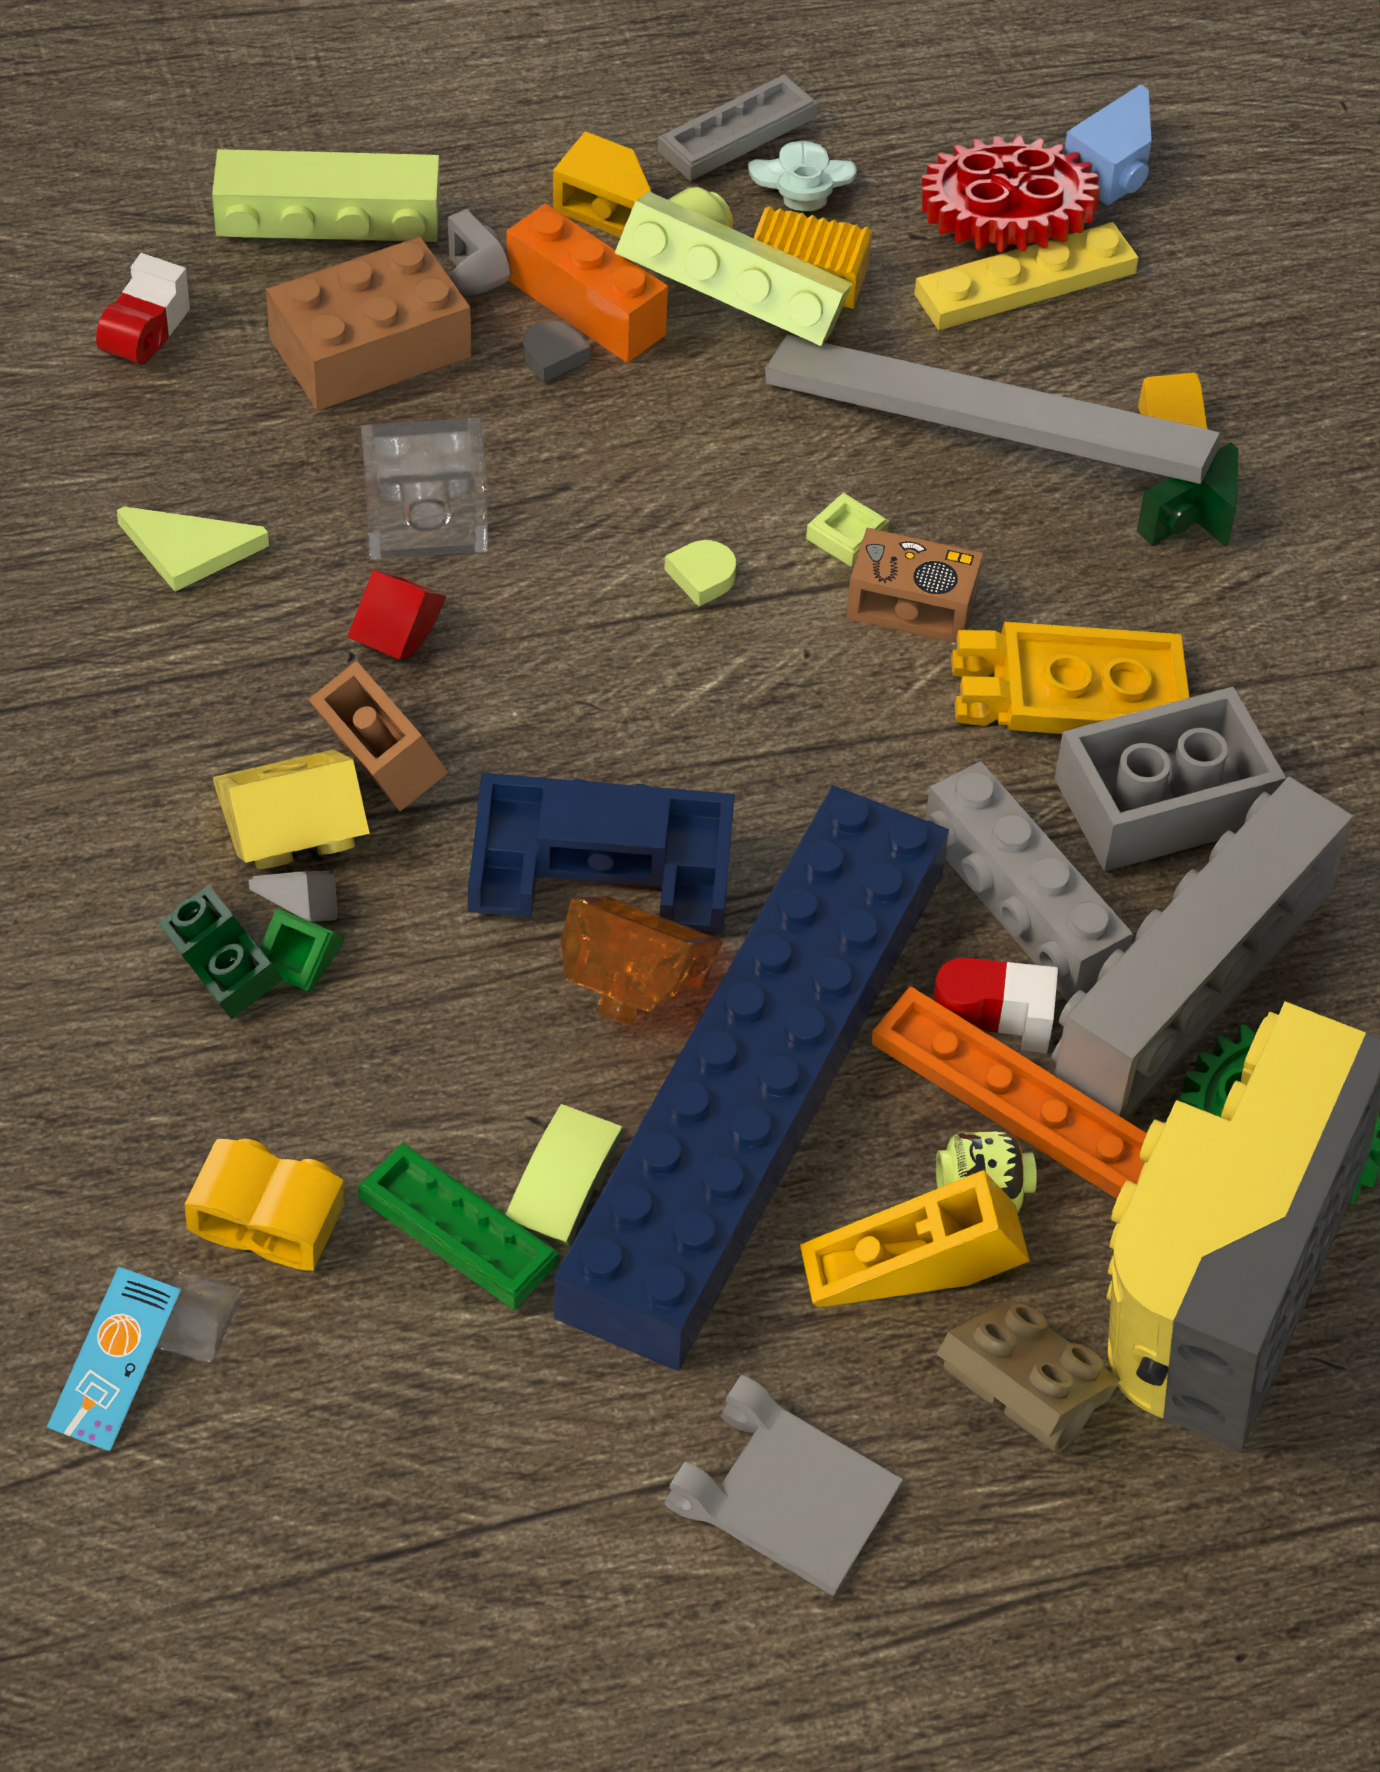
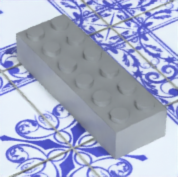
[1051,776,1354,1121]

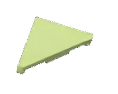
[117,507,269,592]

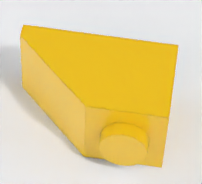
[553,131,651,238]

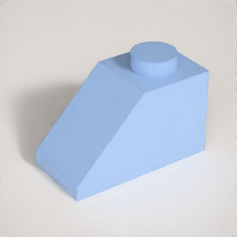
[1064,84,1152,206]

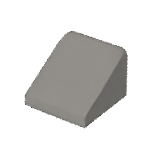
[249,871,338,922]

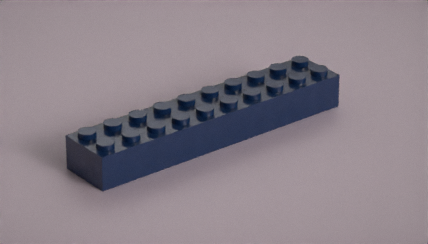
[554,785,949,1371]

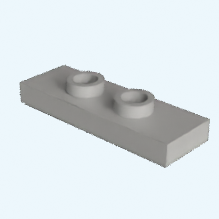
[657,74,818,181]

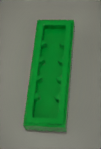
[358,1142,559,1311]

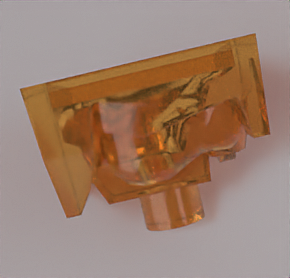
[561,896,724,1024]

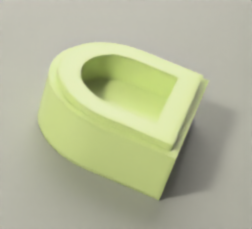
[665,540,736,607]

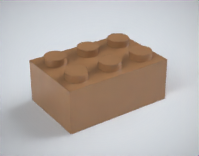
[266,236,471,411]

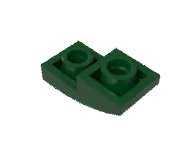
[157,884,283,1019]

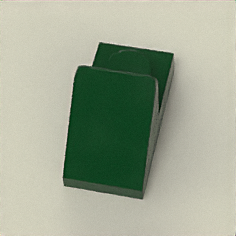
[1136,442,1239,547]

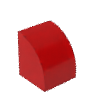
[347,570,446,660]

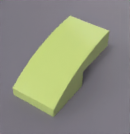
[505,1104,624,1248]

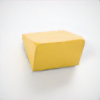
[1138,373,1207,429]

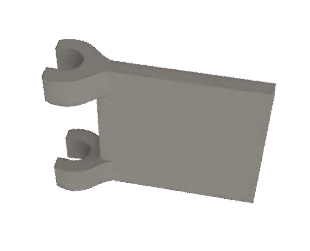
[664,1375,903,1597]

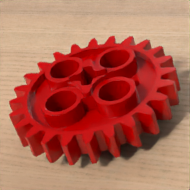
[922,136,1099,252]

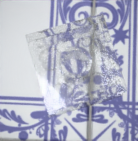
[360,418,488,560]

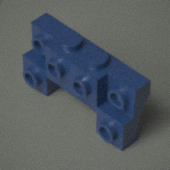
[468,773,735,933]

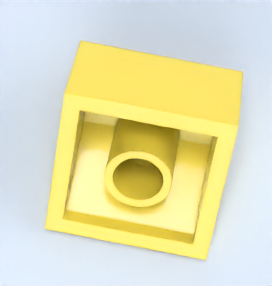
[213,749,369,869]

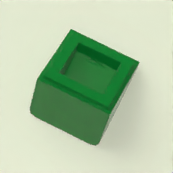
[259,908,345,992]

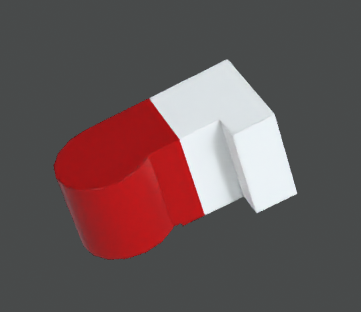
[96,253,190,365]
[933,958,1058,1054]

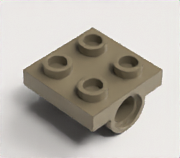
[936,1299,1121,1453]

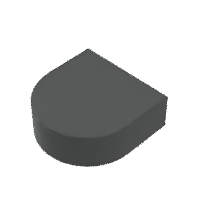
[523,321,591,383]

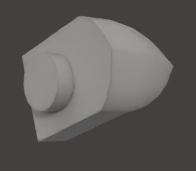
[448,208,511,296]

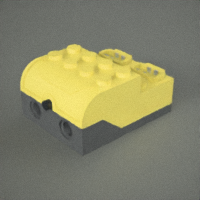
[1106,1001,1380,1452]

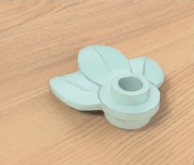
[748,141,857,211]

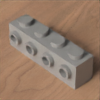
[924,761,1133,1001]

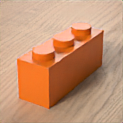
[506,203,668,363]

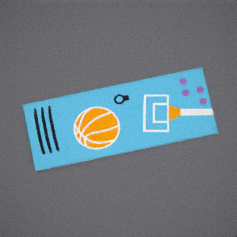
[46,1266,181,1451]

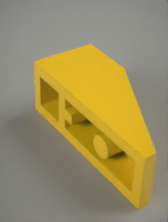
[800,1170,1030,1308]

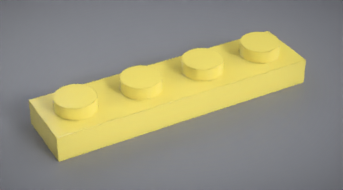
[914,222,1139,331]

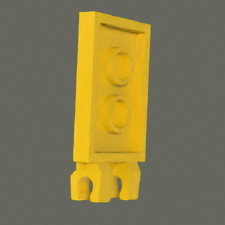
[951,622,1189,734]

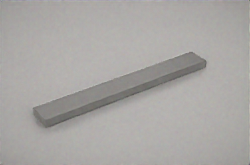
[765,334,1220,484]

